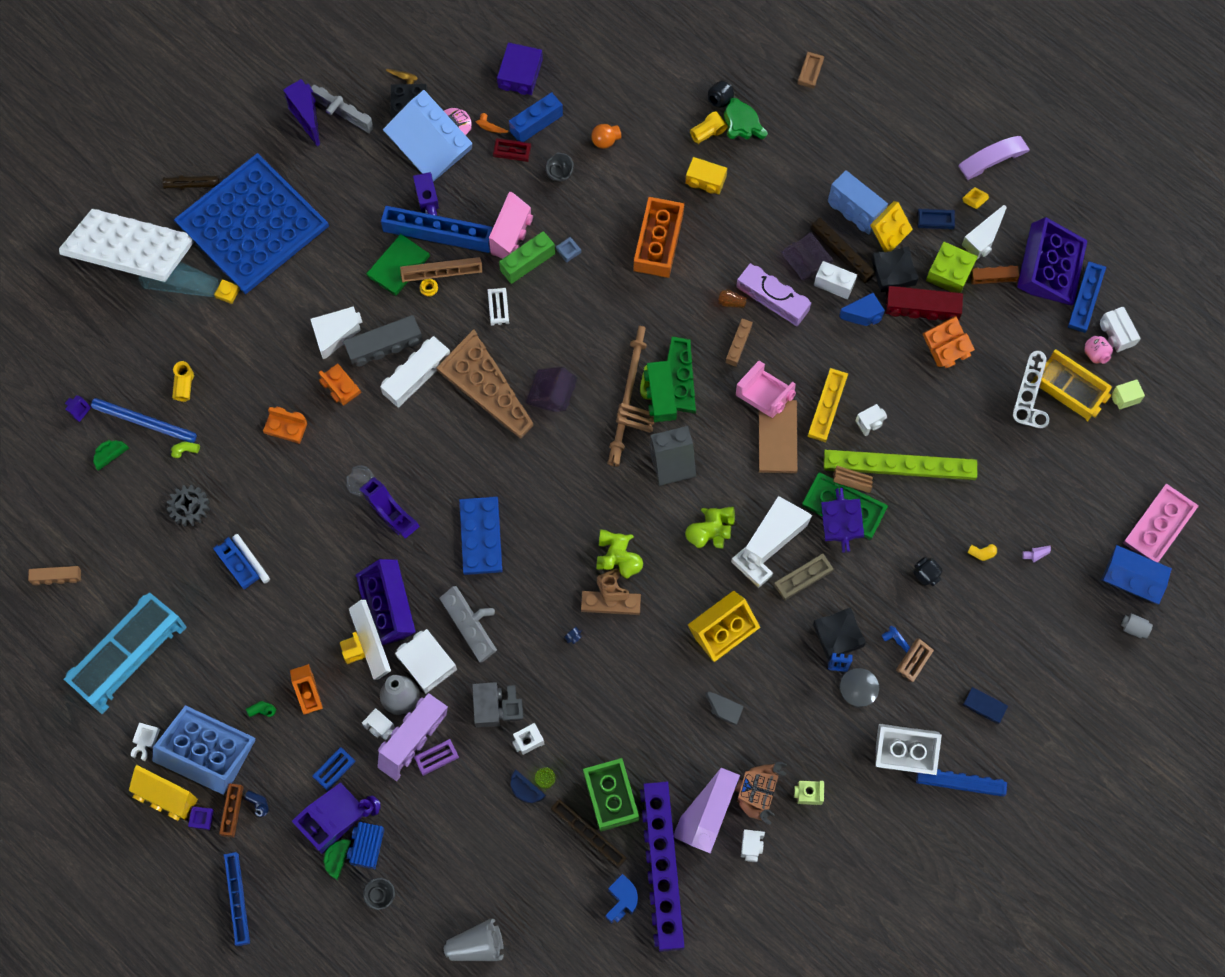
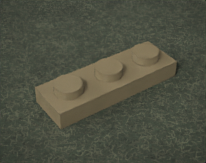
[774,554,834,601]

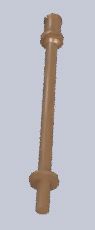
[607,326,647,467]

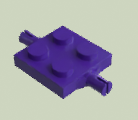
[821,488,864,553]

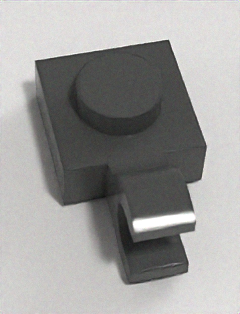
[502,685,523,721]

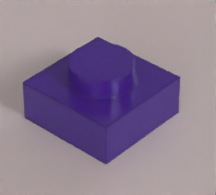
[188,806,214,830]

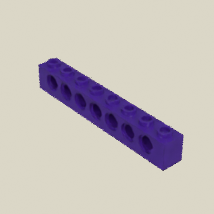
[640,782,685,952]

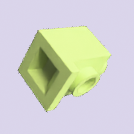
[794,781,824,805]

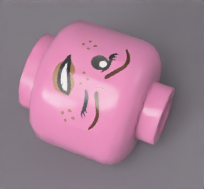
[1084,336,1113,364]

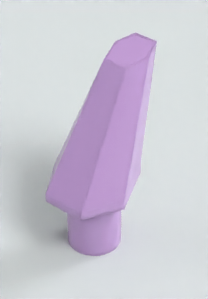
[1022,545,1051,562]

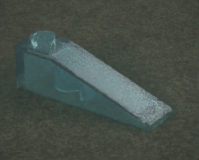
[139,262,219,297]

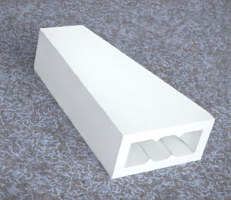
[742,496,812,566]

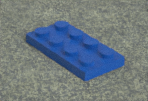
[459,497,503,575]

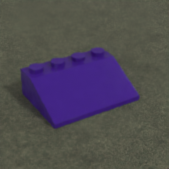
[1017,217,1087,305]

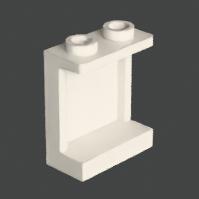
[395,629,457,694]

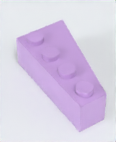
[378,693,448,781]

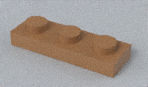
[581,591,641,615]

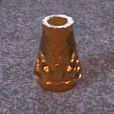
[718,289,747,308]

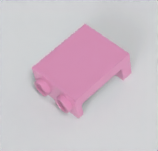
[736,361,796,418]

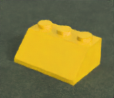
[688,591,760,662]
[129,765,198,821]

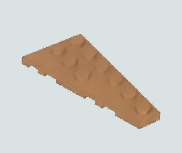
[436,329,533,439]

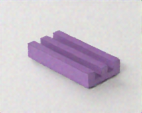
[414,739,459,776]

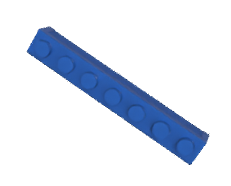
[916,769,1007,797]
[224,852,250,946]

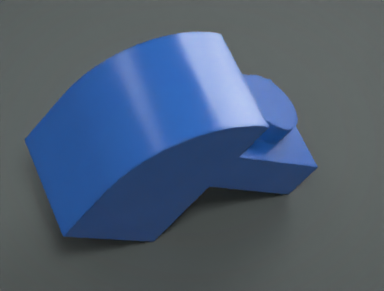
[606,874,638,924]

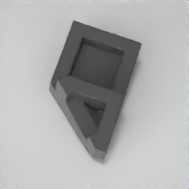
[705,691,744,725]

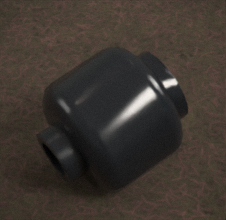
[708,81,734,108]
[913,556,943,586]

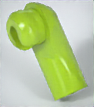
[171,441,200,458]

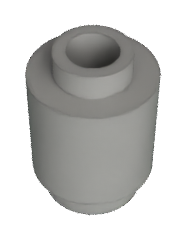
[1121,613,1153,639]

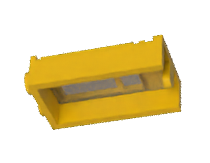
[1032,349,1112,421]

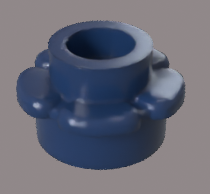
[564,627,582,644]

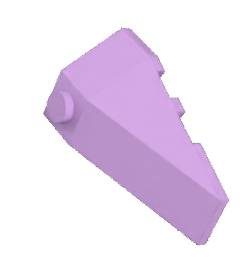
[673,768,740,853]

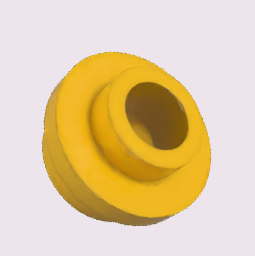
[420,279,438,296]

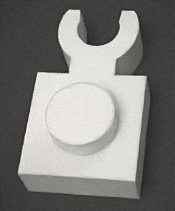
[131,723,160,761]

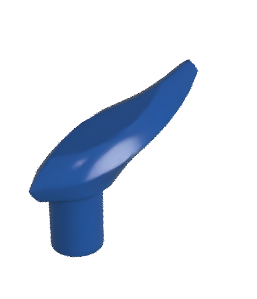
[882,626,914,656]

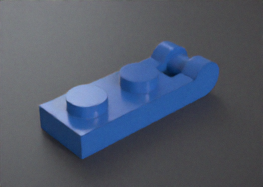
[213,537,260,589]

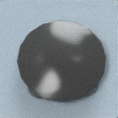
[839,668,879,708]

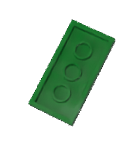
[802,472,888,540]

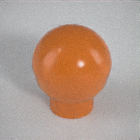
[591,124,621,149]

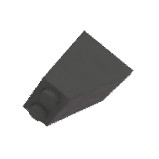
[650,426,696,486]

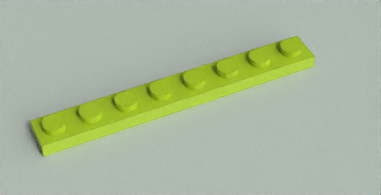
[824,450,977,480]

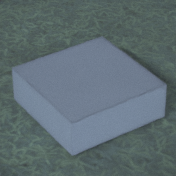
[556,237,581,262]

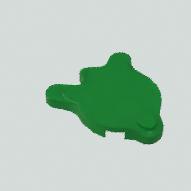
[724,98,768,139]

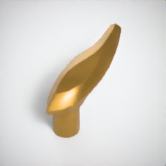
[386,69,418,84]

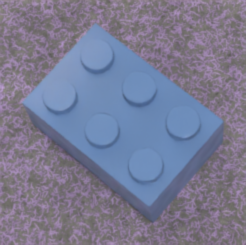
[828,170,888,235]

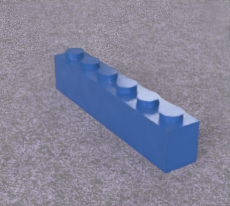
[381,206,493,253]

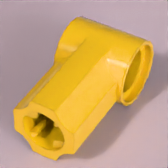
[690,111,728,144]
[172,361,194,402]

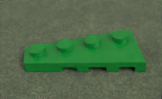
[667,337,696,414]

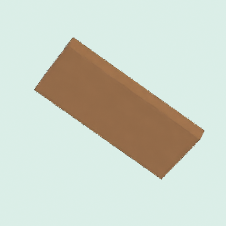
[759,400,797,473]

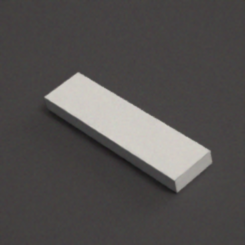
[348,600,391,680]

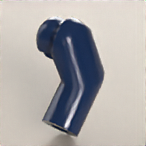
[245,790,269,817]

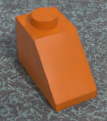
[290,664,323,714]

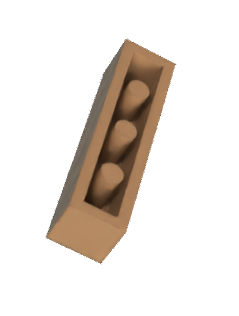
[726,319,753,367]
[28,566,81,585]

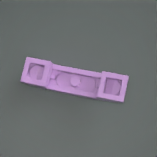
[959,136,1030,180]

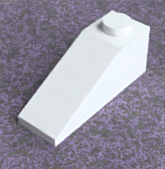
[962,205,1007,259]

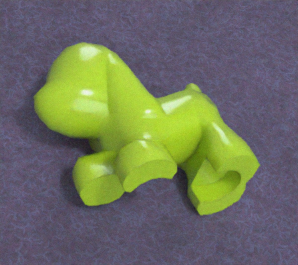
[685,507,735,549]
[596,529,643,579]

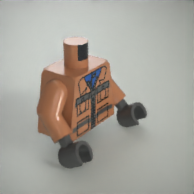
[734,762,787,825]

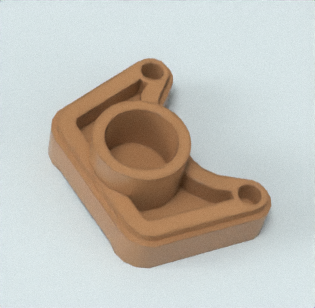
[597,569,629,601]

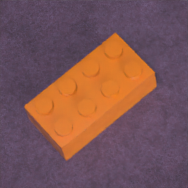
[633,197,684,278]

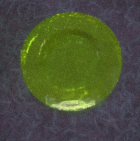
[535,768,556,789]

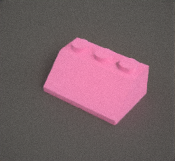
[489,192,533,259]

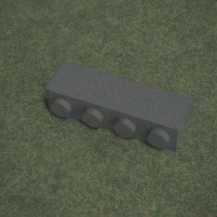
[343,315,423,367]

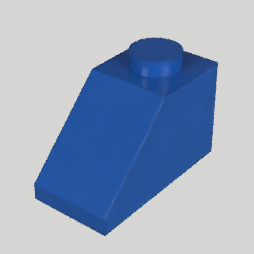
[839,293,885,326]

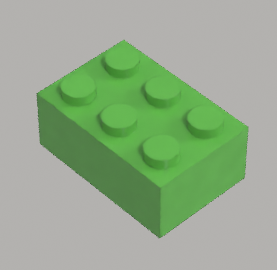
[583,758,639,832]

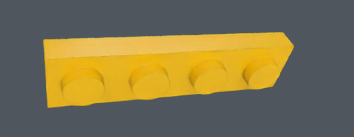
[808,368,848,442]

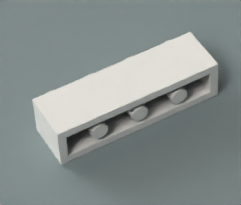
[380,336,450,408]

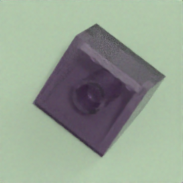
[526,367,578,412]

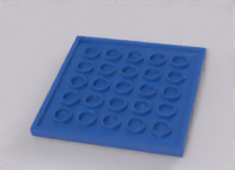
[174,153,329,295]

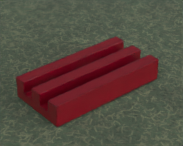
[493,138,532,162]

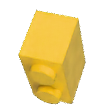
[685,157,727,194]

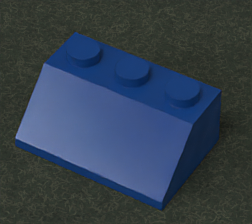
[1100,545,1172,604]

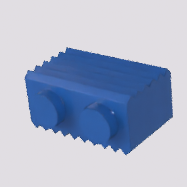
[347,822,384,870]

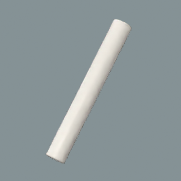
[232,534,270,584]

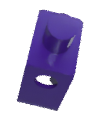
[413,172,439,216]

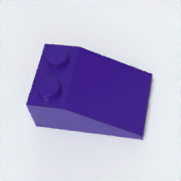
[283,79,320,147]

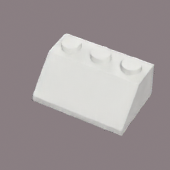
[875,724,942,775]

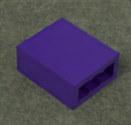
[497,42,543,95]

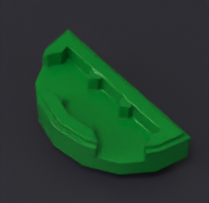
[93,440,129,471]
[323,839,352,881]

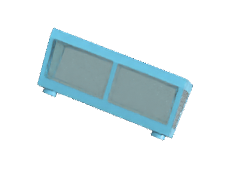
[64,592,187,714]

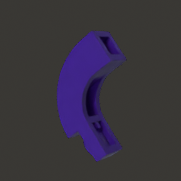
[359,477,420,539]

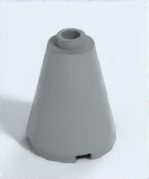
[380,675,419,715]
[444,919,504,961]

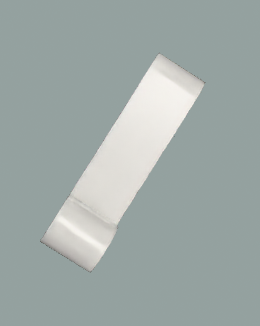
[1013,351,1049,429]

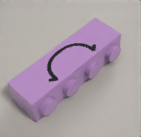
[736,263,811,326]

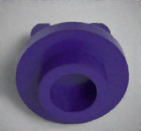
[358,795,381,817]

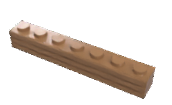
[400,257,482,282]

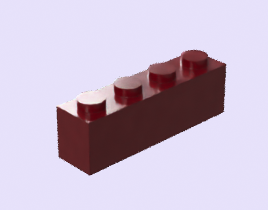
[885,286,963,321]

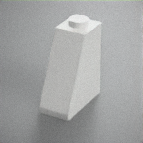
[311,306,363,359]

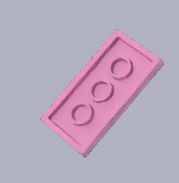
[1123,484,1198,562]

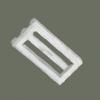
[488,288,509,326]

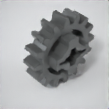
[167,485,210,527]

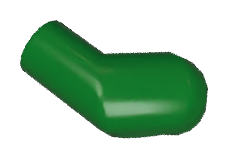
[246,701,276,717]

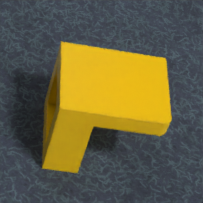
[340,632,366,664]

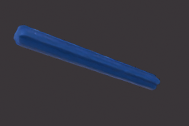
[91,398,197,443]

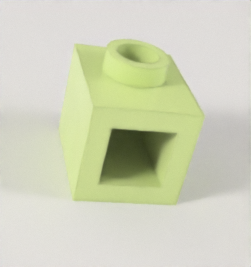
[1112,379,1145,410]

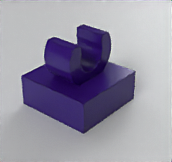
[64,395,91,422]

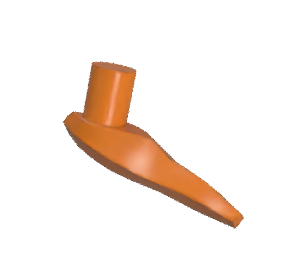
[475,113,508,133]

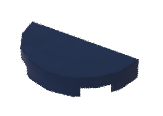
[511,769,546,803]

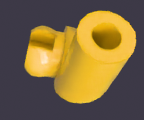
[967,544,997,561]

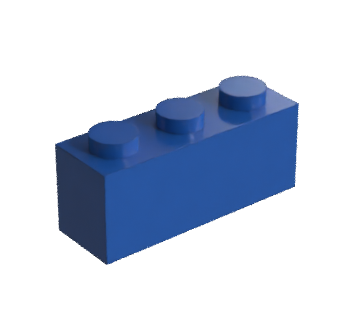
[509,92,563,142]

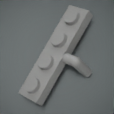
[311,85,373,133]
[439,586,497,662]

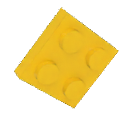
[870,201,913,252]

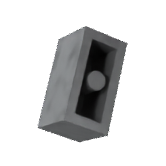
[473,682,503,728]

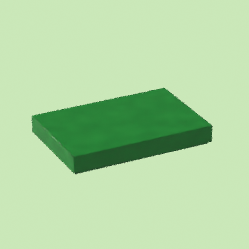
[366,234,430,296]

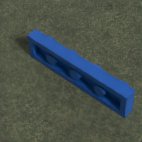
[1068,261,1106,333]

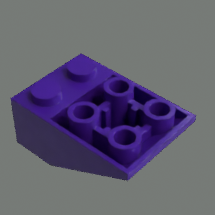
[292,782,366,854]

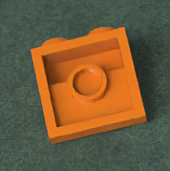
[922,317,975,368]

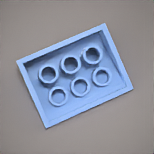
[383,90,473,182]

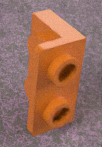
[318,363,361,406]
[263,407,307,444]

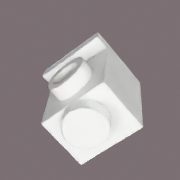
[855,404,887,436]
[362,708,395,740]
[512,723,544,755]
[741,830,765,862]

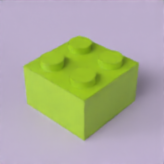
[926,242,978,293]

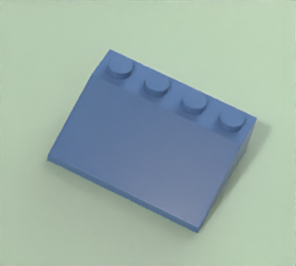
[152,705,256,795]

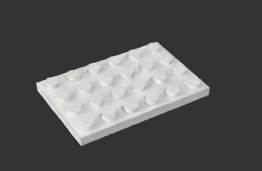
[59,209,194,282]

